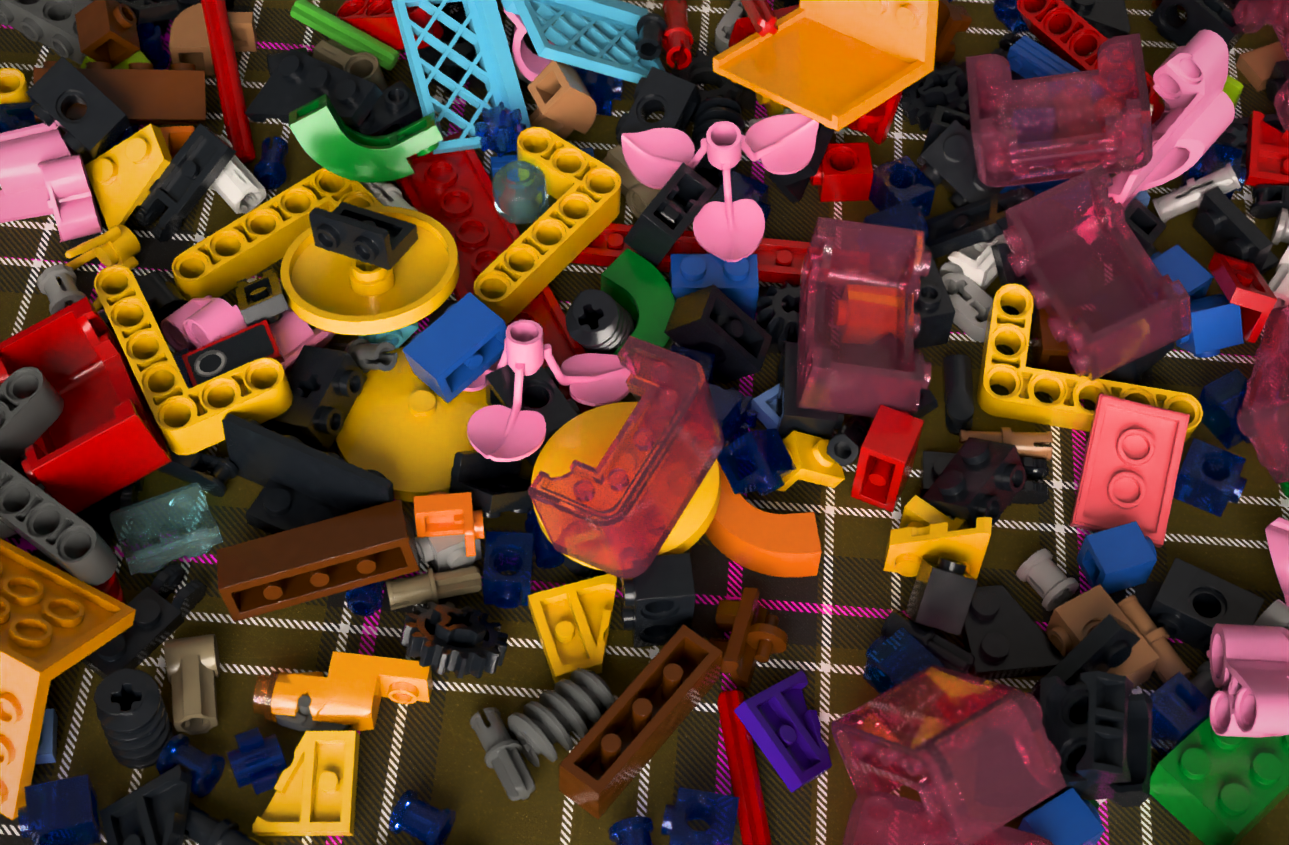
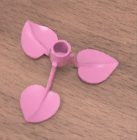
[621,113,819,263]
[463,320,644,462]

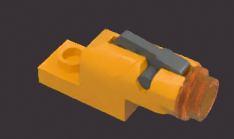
[253,651,433,732]

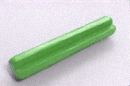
[290,0,400,70]

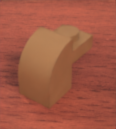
[169,3,258,75]
[527,60,597,140]

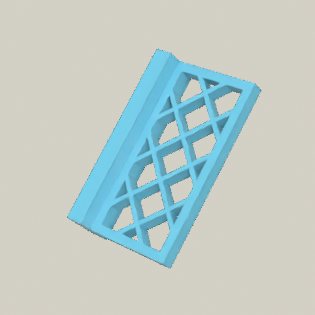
[392,0,531,155]
[501,0,666,84]

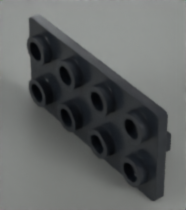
[222,413,394,534]

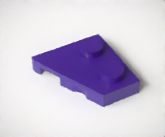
[734,670,832,793]

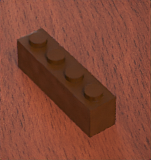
[33,61,206,126]
[217,499,420,622]
[559,624,723,820]

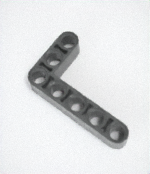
[0,367,118,586]

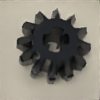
[756,280,829,353]

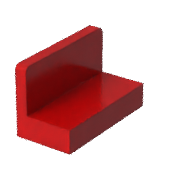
[1208,252,1277,343]

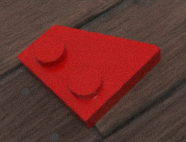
[1244,110,1289,186]

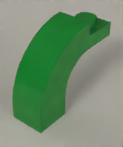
[289,94,444,183]
[601,248,675,379]

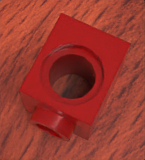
[810,142,874,202]

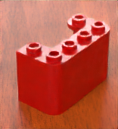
[0,296,172,514]

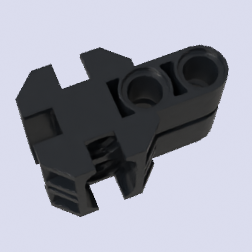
[972,671,1153,810]

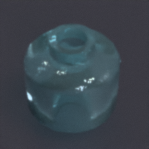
[492,161,549,224]

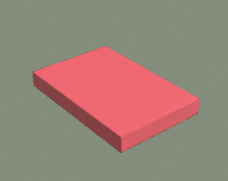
[1070,394,1190,548]

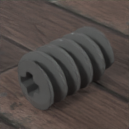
[507,668,616,767]

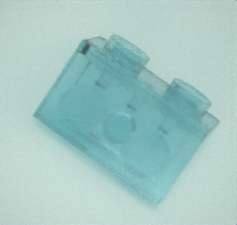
[109,482,223,575]

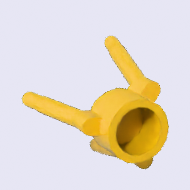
[57,224,141,312]

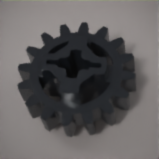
[901,59,989,131]
[400,602,508,679]

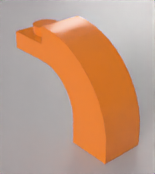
[705,440,822,578]

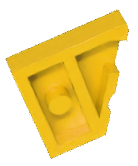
[85,124,172,230]
[883,517,992,580]
[528,572,617,684]
[252,731,360,836]

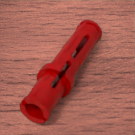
[662,0,694,70]

